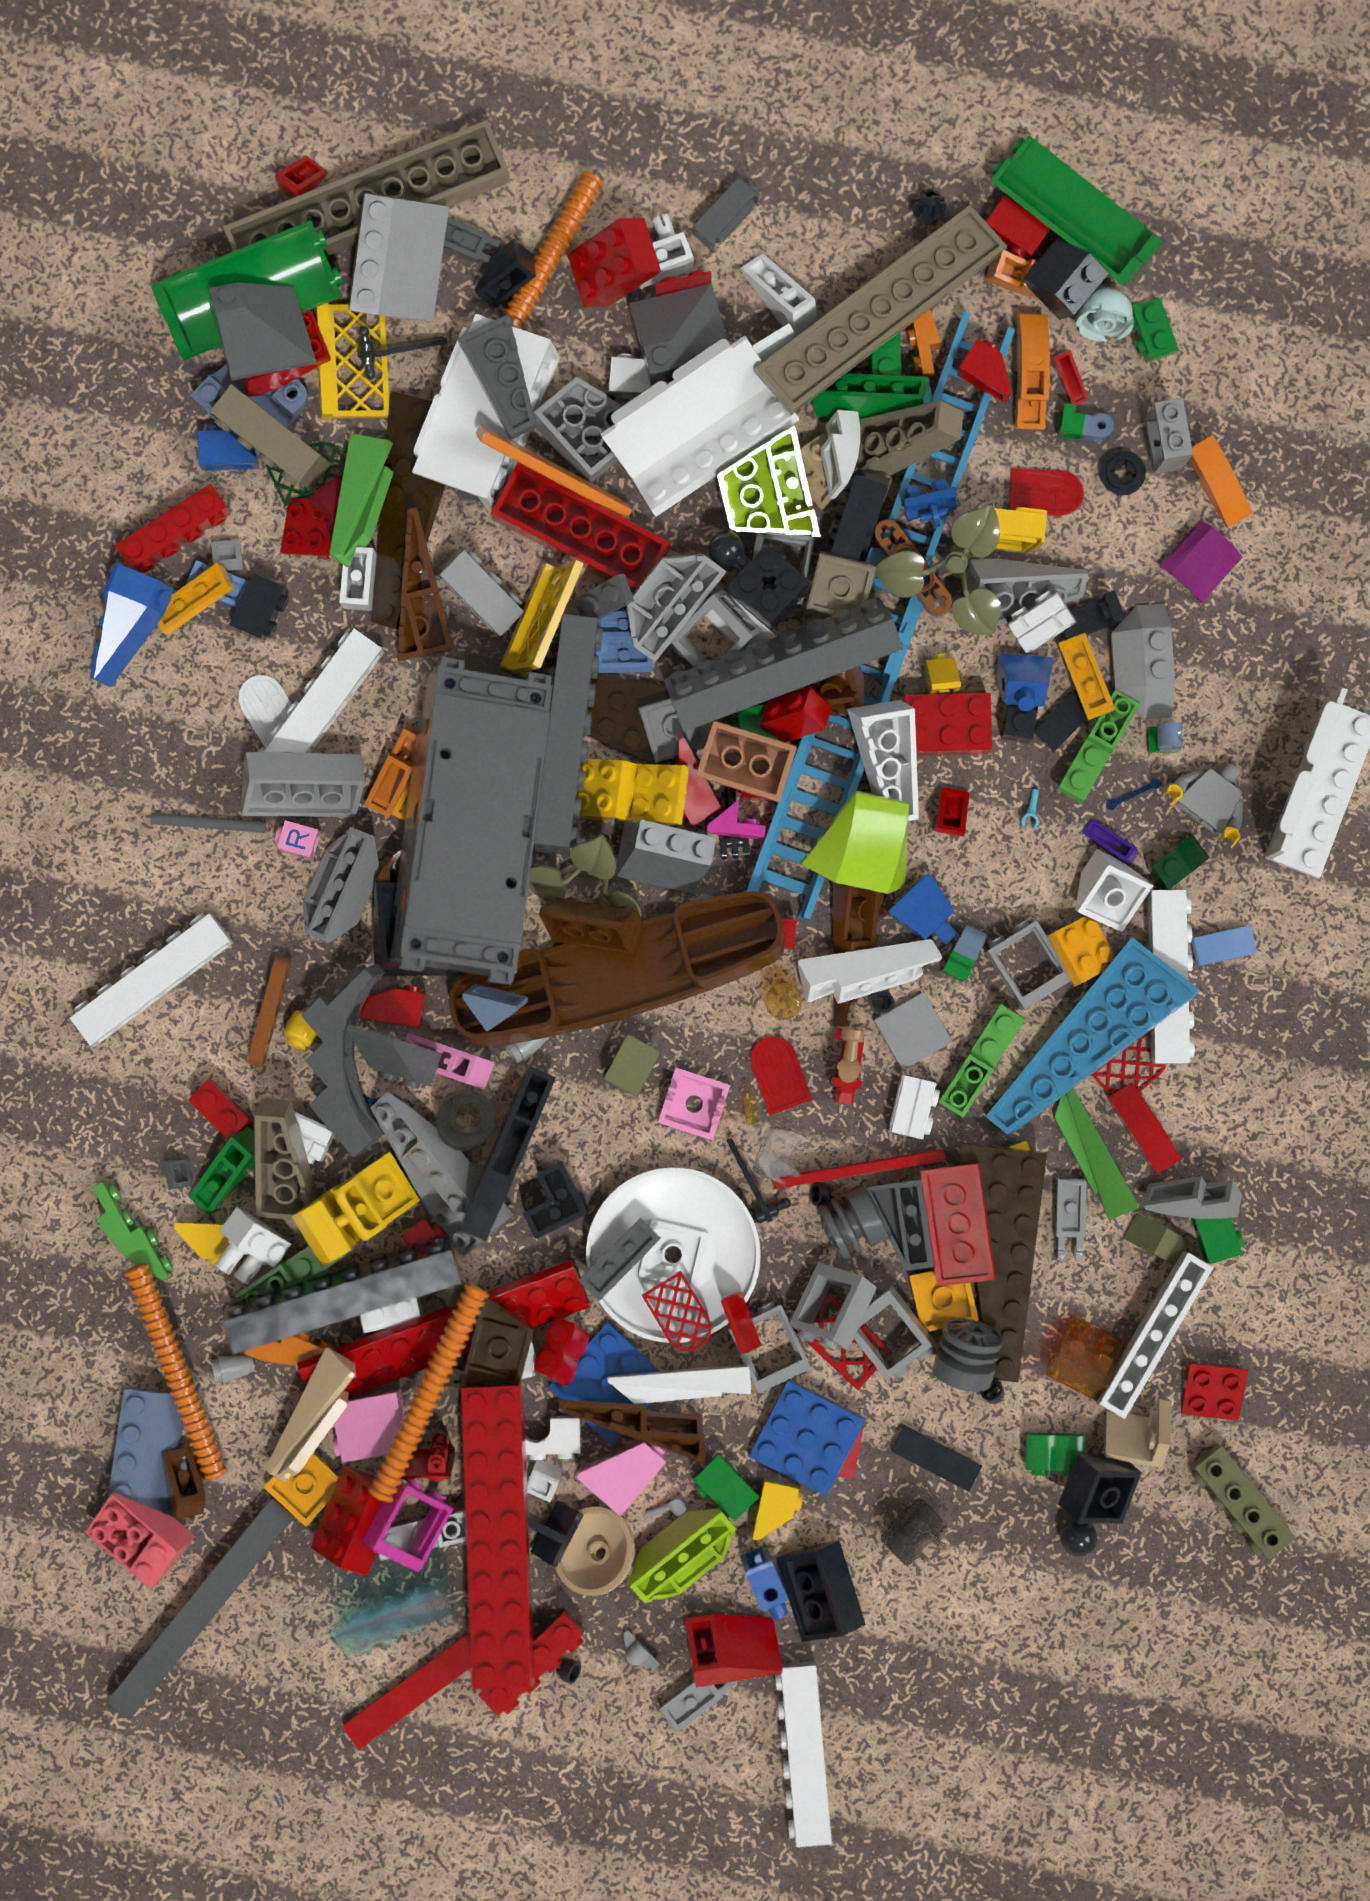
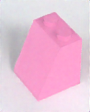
[331,1388,406,1463]
[576,1440,667,1516]

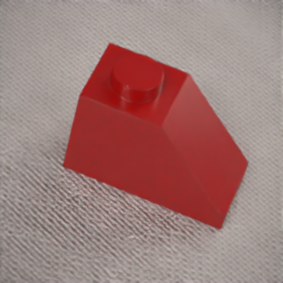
[957,339,1012,404]

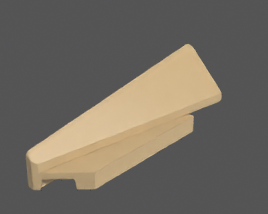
[266,1348,355,1483]

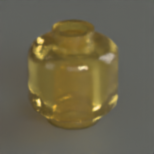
[764,983,802,1021]

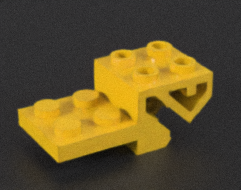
[577,759,689,825]
[291,1152,420,1266]

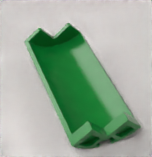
[990,136,1164,287]
[150,220,343,361]

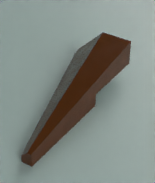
[397,507,454,662]
[767,666,864,716]
[833,882,888,1027]
[558,1399,705,1463]

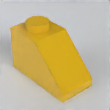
[924,654,961,694]
[174,1222,230,1265]
[752,1478,803,1540]

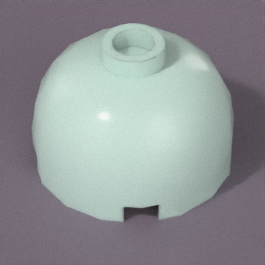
[1076,287,1133,342]

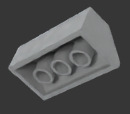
[241,752,365,817]

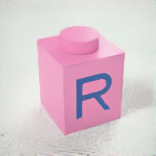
[275,820,321,860]

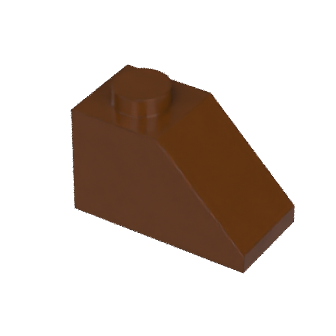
[161,1447,206,1520]

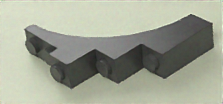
[301,964,385,1158]

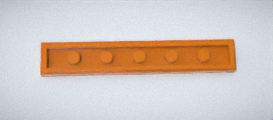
[476,424,632,518]

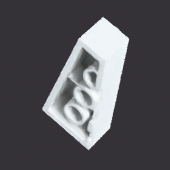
[847,700,919,821]

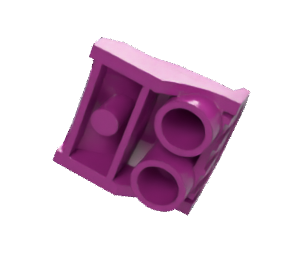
[1159,520,1243,604]

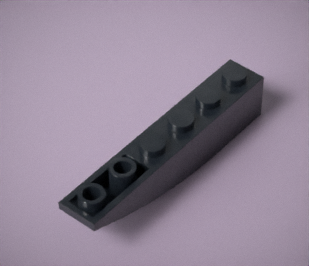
[458,1066,556,1241]

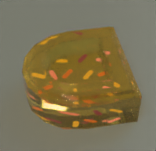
[743,1095,758,1125]

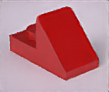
[933,787,970,837]

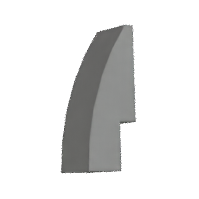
[1143,1176,1242,1219]

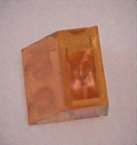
[1045,1315,1124,1401]

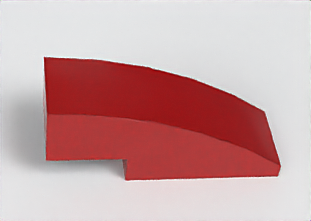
[1107,1082,1182,1174]

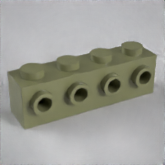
[1190,1443,1296,1560]

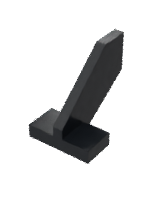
[528,1500,584,1567]

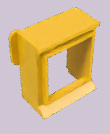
[978,506,1047,553]

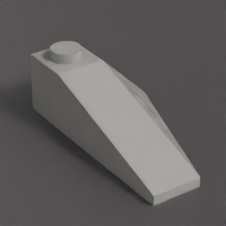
[967,559,1088,626]

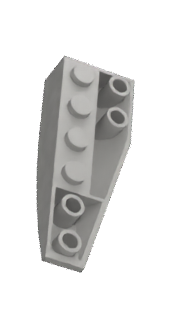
[370,1092,514,1256]

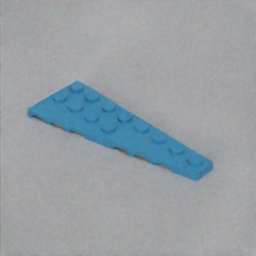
[985,938,1200,1136]

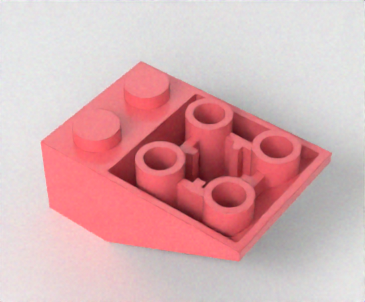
[85,1493,195,1590]

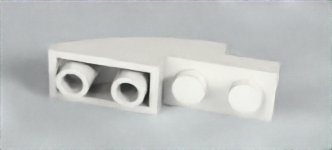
[378,1509,467,1561]

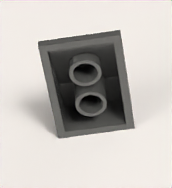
[346,1024,442,1089]

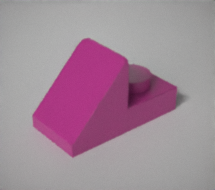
[706,800,766,840]

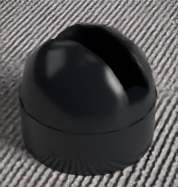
[870,991,894,1015]
[810,1182,834,1206]
[980,1379,1005,1404]
[556,1658,581,1684]

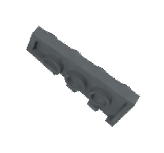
[458,314,536,440]

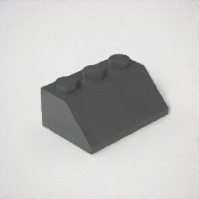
[614,819,716,894]

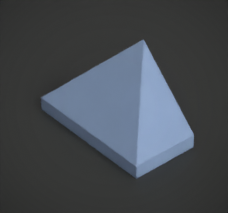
[463,984,528,1032]

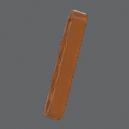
[874,520,952,617]
[248,955,292,1067]

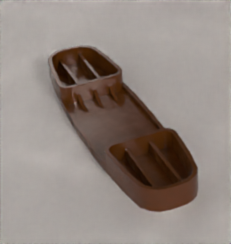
[449,891,786,1048]

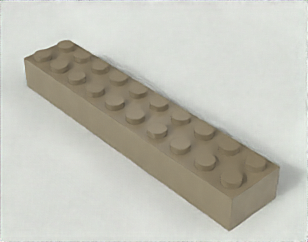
[223,120,511,257]

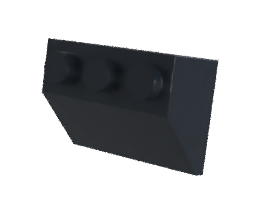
[776,1540,866,1642]

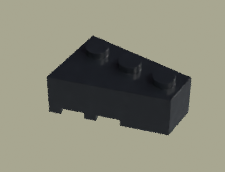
[828,468,891,562]

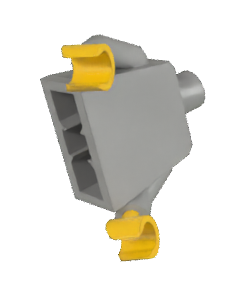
[1161,763,1244,848]

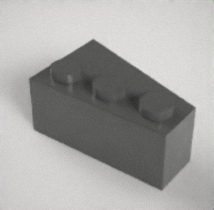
[864,1179,934,1271]

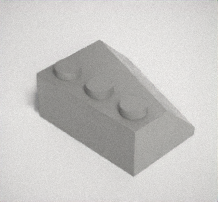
[533,377,624,483]

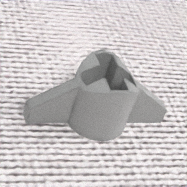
[623,1630,660,1668]

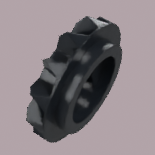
[1100,450,1146,496]

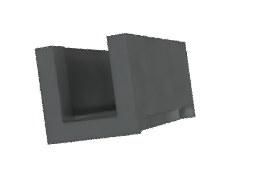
[693,178,760,253]

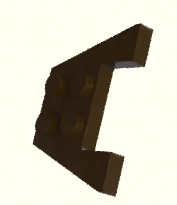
[443,1280,535,1388]

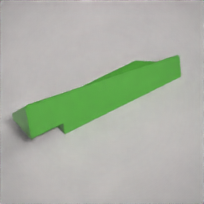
[330,434,394,567]
[1053,1088,1139,1220]

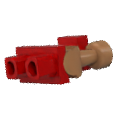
[830,1028,865,1104]

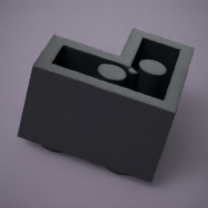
[523,1161,589,1240]

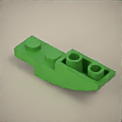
[1057,689,1140,804]
[939,1003,1025,1118]
[92,1181,174,1281]
[235,1246,349,1299]

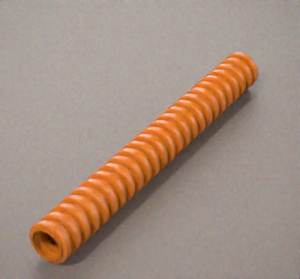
[500,171,604,329]
[124,1263,227,1481]
[369,1283,489,1502]

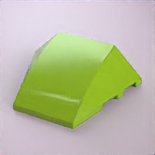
[717,425,821,537]
[800,790,909,894]

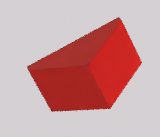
[275,155,328,199]

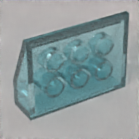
[328,1576,459,1657]

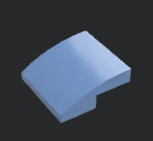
[596,611,653,673]

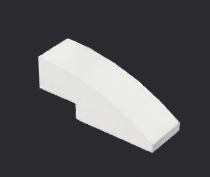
[820,410,860,499]

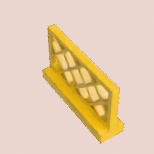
[315,303,389,421]
[500,560,583,679]

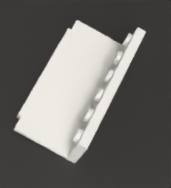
[412,314,560,511]
[600,336,800,517]
[1264,688,1370,879]

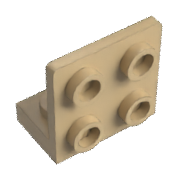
[800,430,846,510]
[1104,1399,1171,1468]

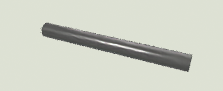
[150,813,267,833]

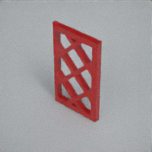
[794,1292,893,1390]

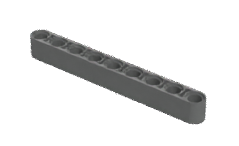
[107,1498,295,1720]

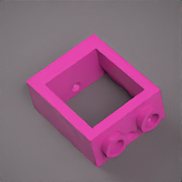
[361,1478,453,1573]

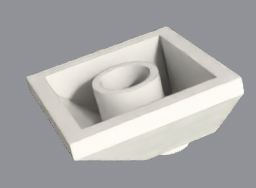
[1076,849,1154,932]

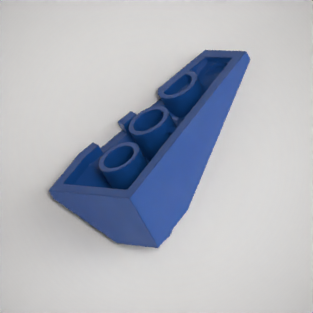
[90,563,174,687]

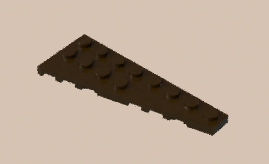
[371,391,445,630]
[464,654,672,765]
[960,1142,1047,1382]

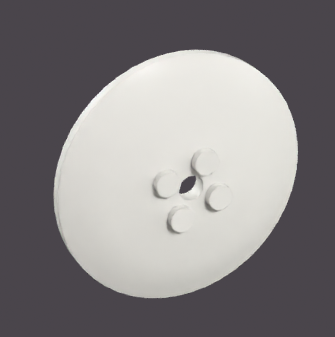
[586,1167,760,1343]

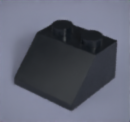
[1021,238,1109,320]

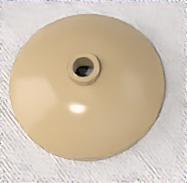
[556,1507,635,1596]

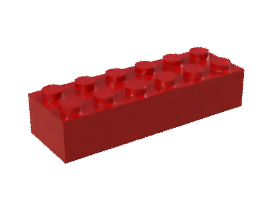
[491,463,670,593]

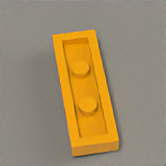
[158,562,234,635]
[1058,633,1115,720]

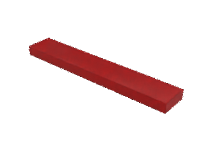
[772,1149,946,1189]
[342,1631,471,1750]

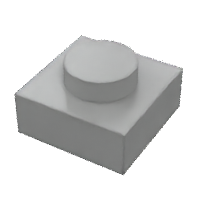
[211,539,243,571]

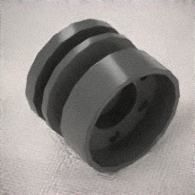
[817,1184,889,1261]
[932,1318,1004,1392]

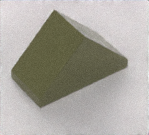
[1123,1213,1188,1266]

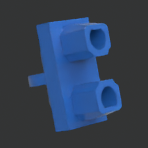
[904,478,957,528]

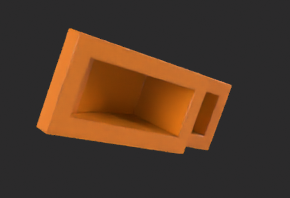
[985,250,1039,300]
[1189,435,1252,529]
[364,725,421,818]

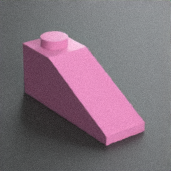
[405,1033,494,1090]

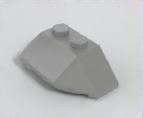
[626,554,726,662]
[1111,604,1175,719]
[303,827,380,943]

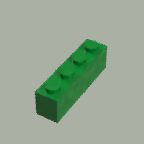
[812,374,933,419]

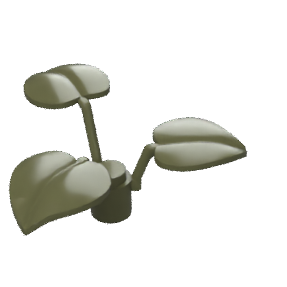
[875,504,1001,635]
[528,834,643,920]

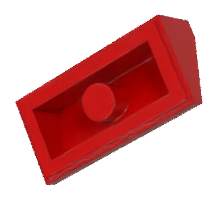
[721,1292,761,1355]

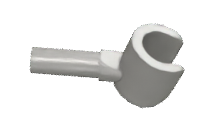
[646,1496,688,1518]

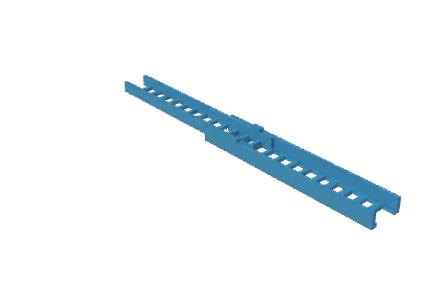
[746,311,1015,922]

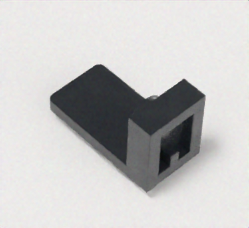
[1062,590,1125,640]

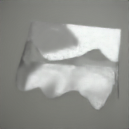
[752,1120,808,1186]

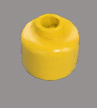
[284,1008,321,1053]

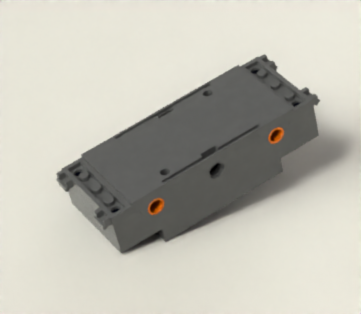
[390,656,553,985]

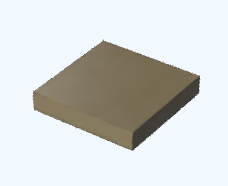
[806,552,877,615]

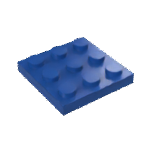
[548,1322,660,1446]
[749,1379,866,1496]

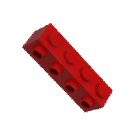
[114,483,231,574]
[478,1608,585,1717]

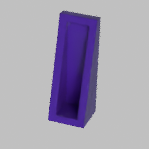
[1082,819,1139,866]

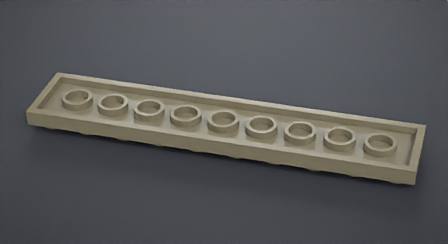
[754,205,1007,415]

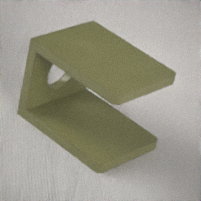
[604,1035,660,1097]

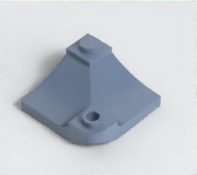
[190,364,308,460]

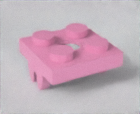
[658,1068,730,1140]

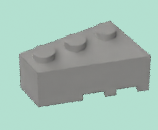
[434,549,524,636]

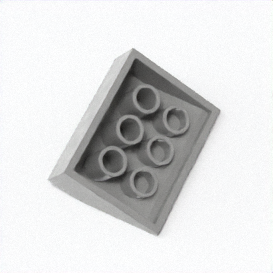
[348,192,449,322]

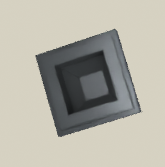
[163,1157,193,1190]

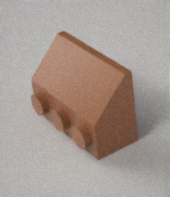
[696,721,797,803]

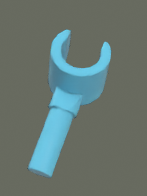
[1021,789,1039,829]

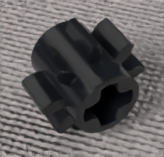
[911,189,947,224]

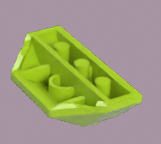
[628,1509,736,1603]

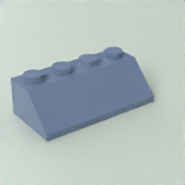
[108,1386,183,1510]

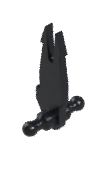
[357,326,447,380]
[726,1138,791,1224]

